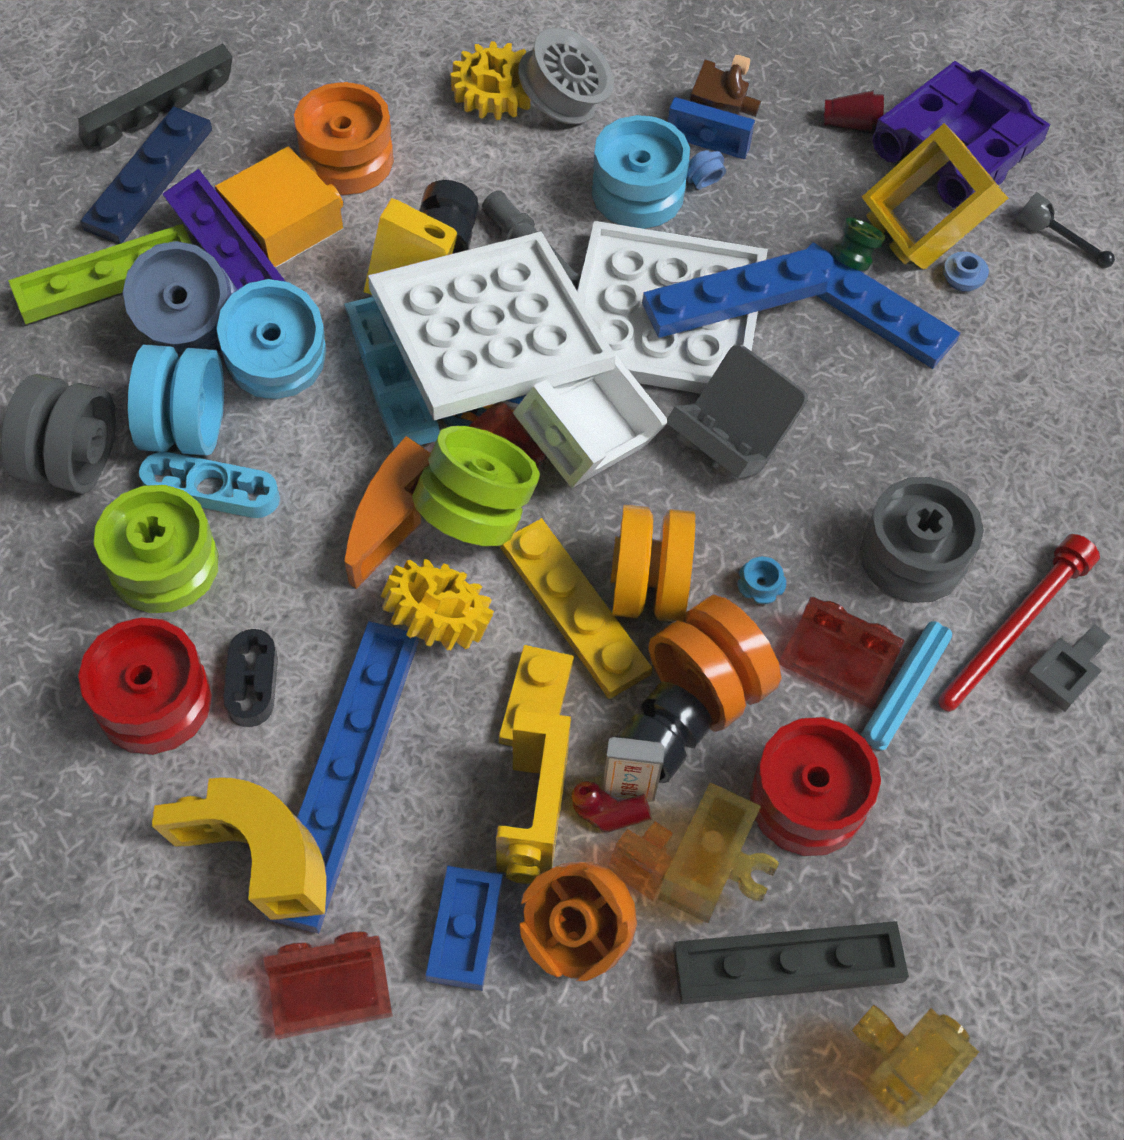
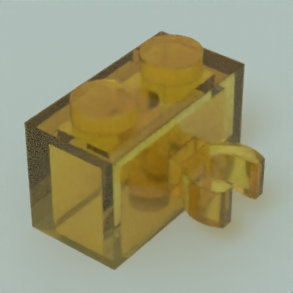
[658,782,779,924]
[852,1005,979,1127]

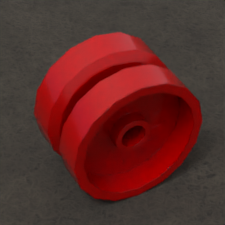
[78,617,212,755]
[749,717,881,856]

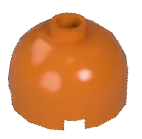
[520,862,637,981]

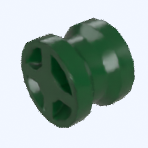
[829,217,885,271]

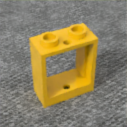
[862,123,1009,270]

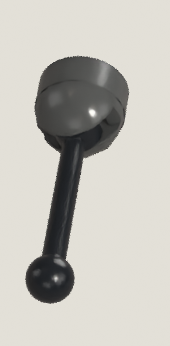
[1016,192,1115,268]

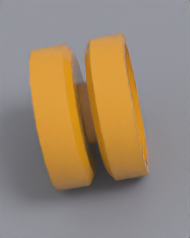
[610,504,696,622]

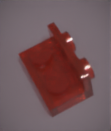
[779,597,905,709]
[263,931,393,1039]

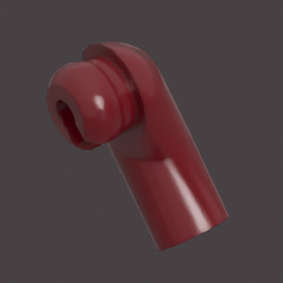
[572,781,652,832]

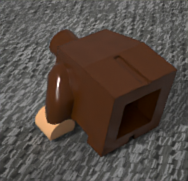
[690,55,761,117]

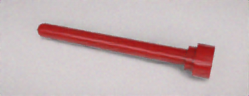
[938,534,1100,712]

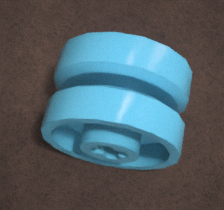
[592,115,690,229]
[217,279,326,399]
[128,345,224,455]

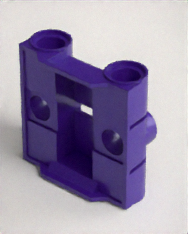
[872,61,1051,209]

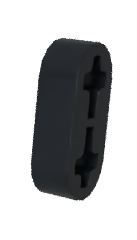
[223,629,278,727]

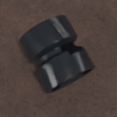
[419,180,479,254]
[615,681,713,783]

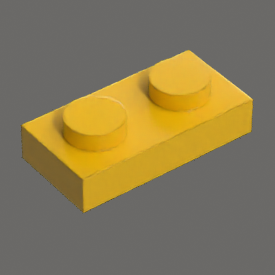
[499,645,574,746]

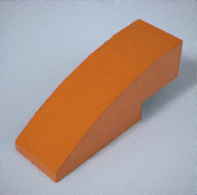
[344,436,431,589]

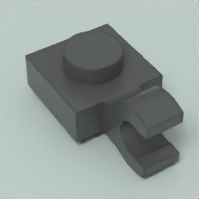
[1024,624,1111,712]

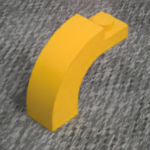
[152,778,326,920]

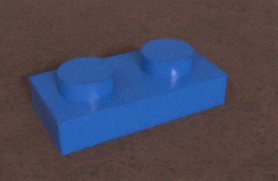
[668,97,755,159]
[425,866,502,991]

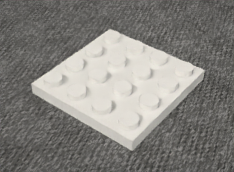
[578,221,768,394]
[368,232,616,421]

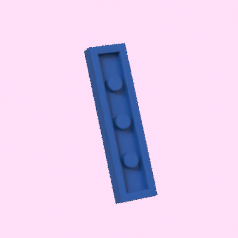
[807,242,960,369]
[642,248,828,338]

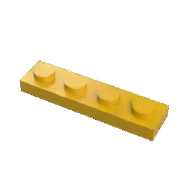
[500,518,652,699]

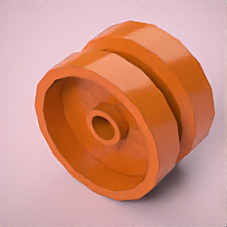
[294,82,394,195]
[648,594,781,732]

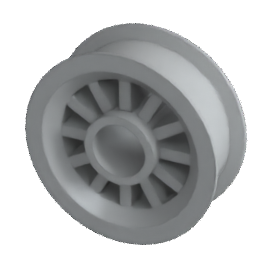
[518,27,614,124]

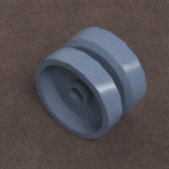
[123,241,237,355]

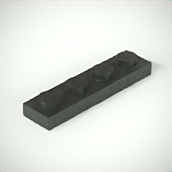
[78,43,233,150]
[673,921,909,1004]

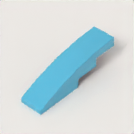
[344,297,440,449]

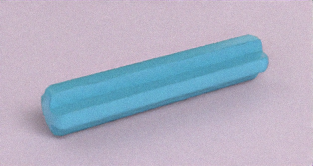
[861,621,952,751]

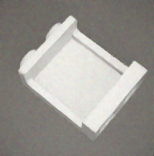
[513,350,667,488]

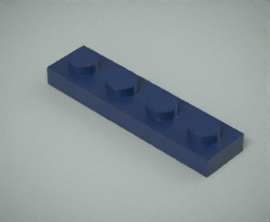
[80,107,212,244]

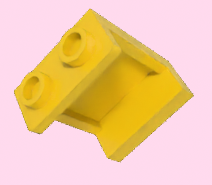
[496,709,571,884]

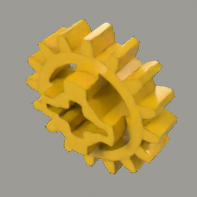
[451,41,531,120]
[381,559,494,650]

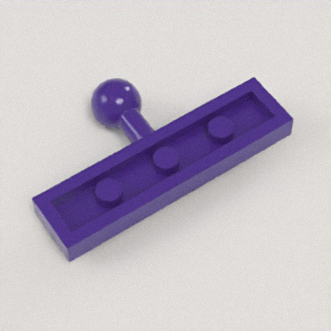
[162,169,286,303]

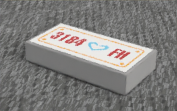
[602,737,665,802]

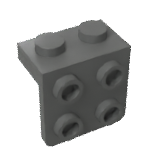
[667,345,808,478]

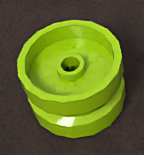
[412,426,540,546]
[94,485,219,613]

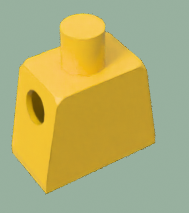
[363,198,457,295]

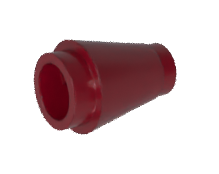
[824,90,884,133]

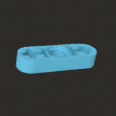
[139,452,280,518]

